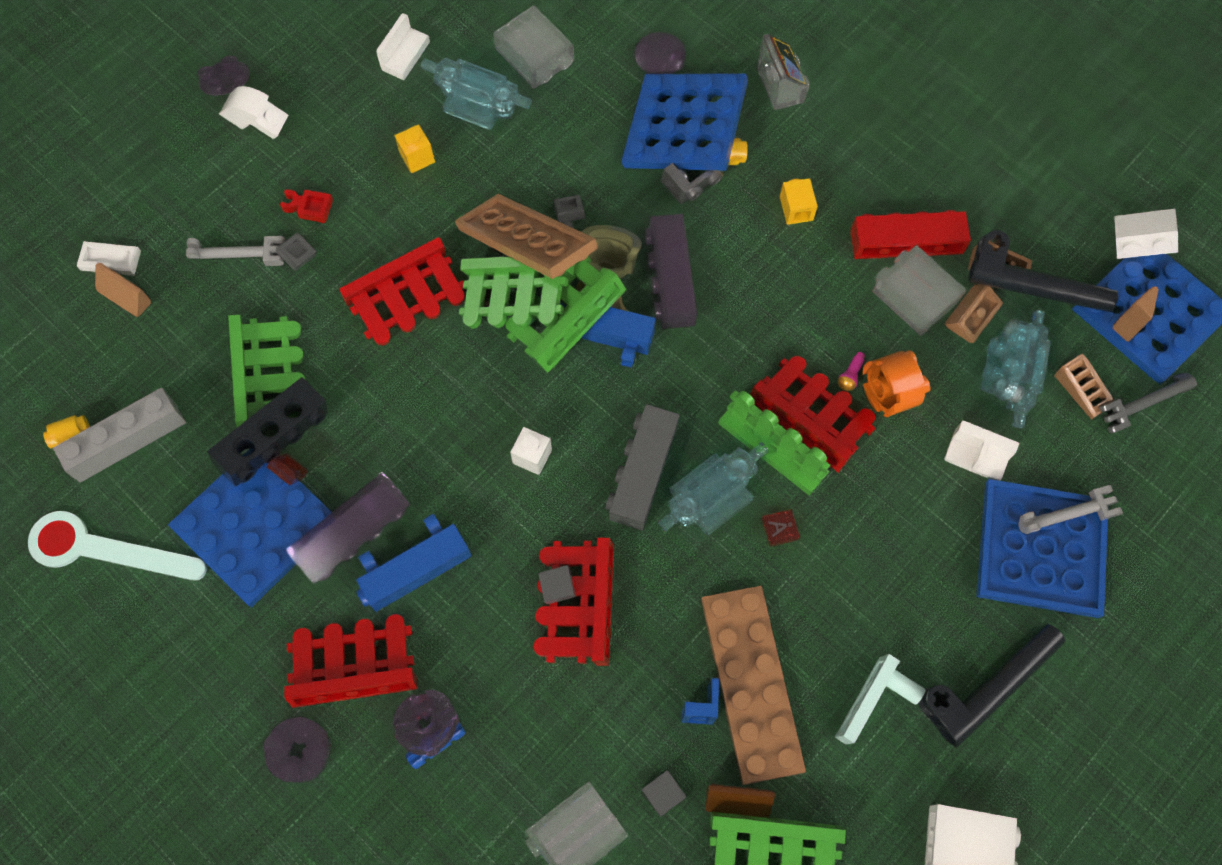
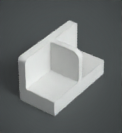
[944,420,1019,481]

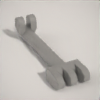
[186,236,285,266]
[1018,485,1123,534]

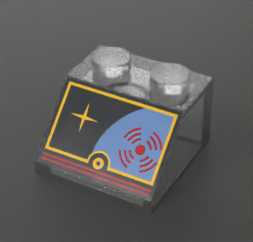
[757,34,809,110]

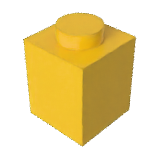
[394,124,435,174]
[780,178,818,225]

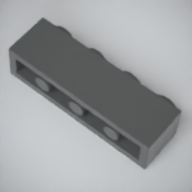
[605,404,680,531]

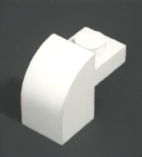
[219,86,288,139]

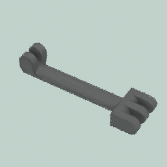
[1099,373,1197,433]

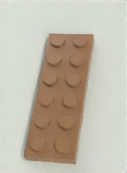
[455,194,598,279]
[701,586,806,786]

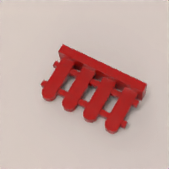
[339,237,465,346]
[750,356,876,473]
[533,538,614,666]
[284,614,418,708]

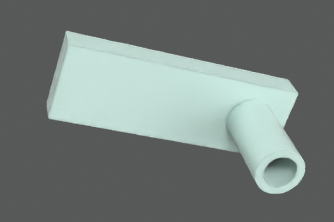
[835,654,925,744]

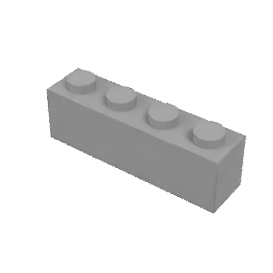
[53,387,186,482]

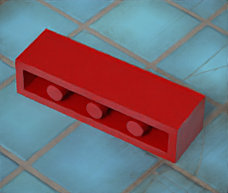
[850,210,971,259]

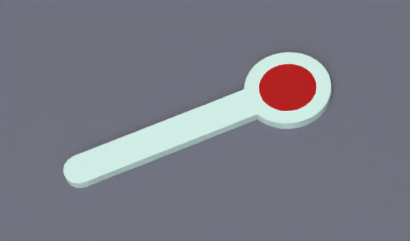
[28,511,207,581]

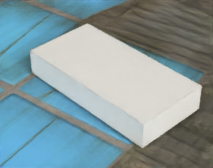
[77,241,141,276]

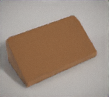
[95,262,151,317]
[945,284,1003,343]
[1113,286,1159,342]

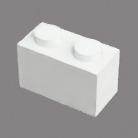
[1114,209,1178,259]

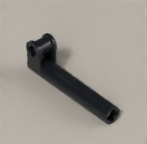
[968,230,1118,313]
[918,624,1065,747]

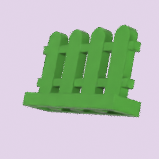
[459,257,575,329]
[506,257,627,373]
[228,315,305,427]
[718,390,830,496]
[709,811,846,865]

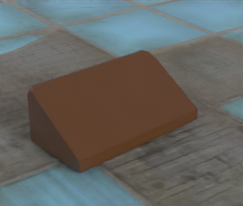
[705,784,775,818]

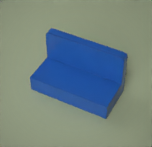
[681,677,719,725]

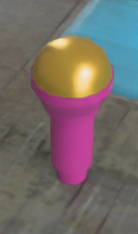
[838,352,865,391]

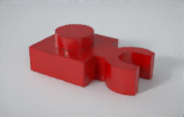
[280,189,333,223]

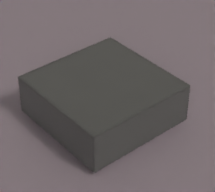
[553,195,585,223]
[276,232,317,271]
[538,565,576,604]
[641,770,686,817]

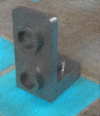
[661,163,724,204]

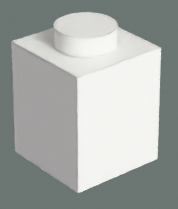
[510,427,552,475]

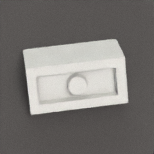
[376,13,430,80]

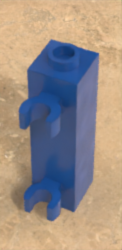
[560,301,656,368]
[356,514,472,612]

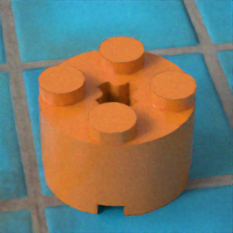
[863,350,930,417]

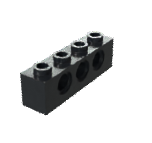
[207,377,328,487]

